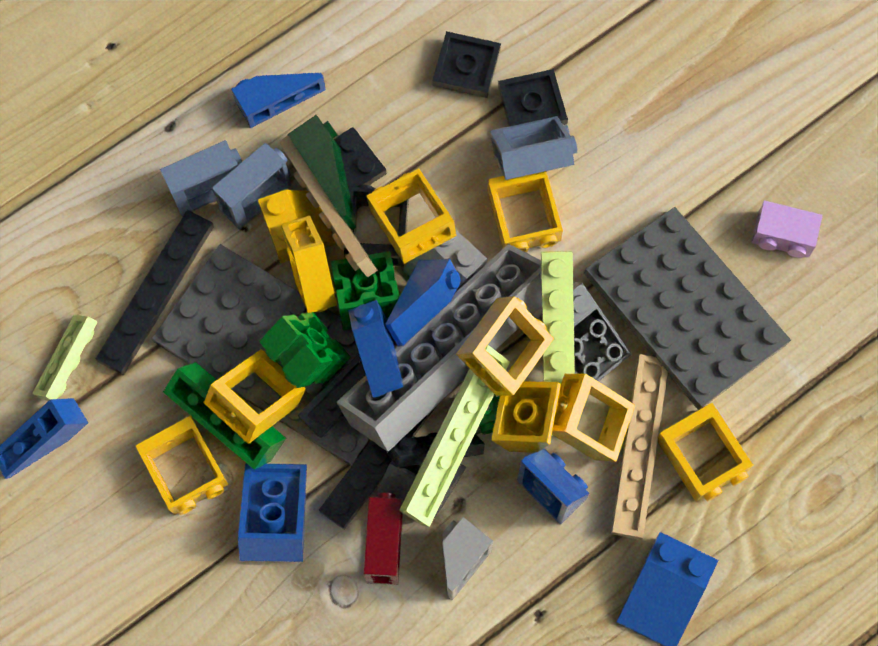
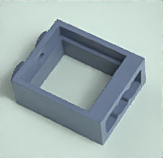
[490,116,577,180]
[160,140,242,216]
[212,142,291,230]

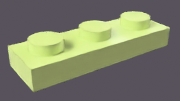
[32,315,97,401]

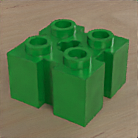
[331,251,400,330]
[259,312,351,388]

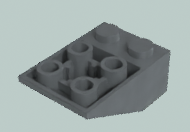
[532,282,632,382]

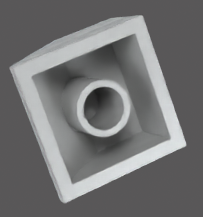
[403,230,487,293]
[442,517,493,600]

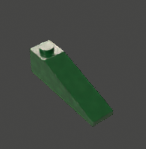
[288,114,357,230]

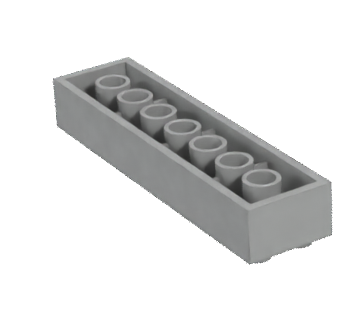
[337,244,542,451]

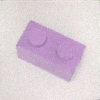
[751,200,822,258]

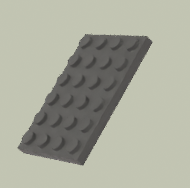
[584,207,791,410]

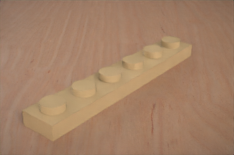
[279,136,378,277]
[610,354,668,540]

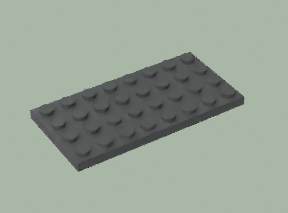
[152,244,371,466]

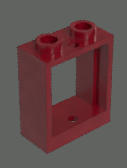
[364,493,403,585]

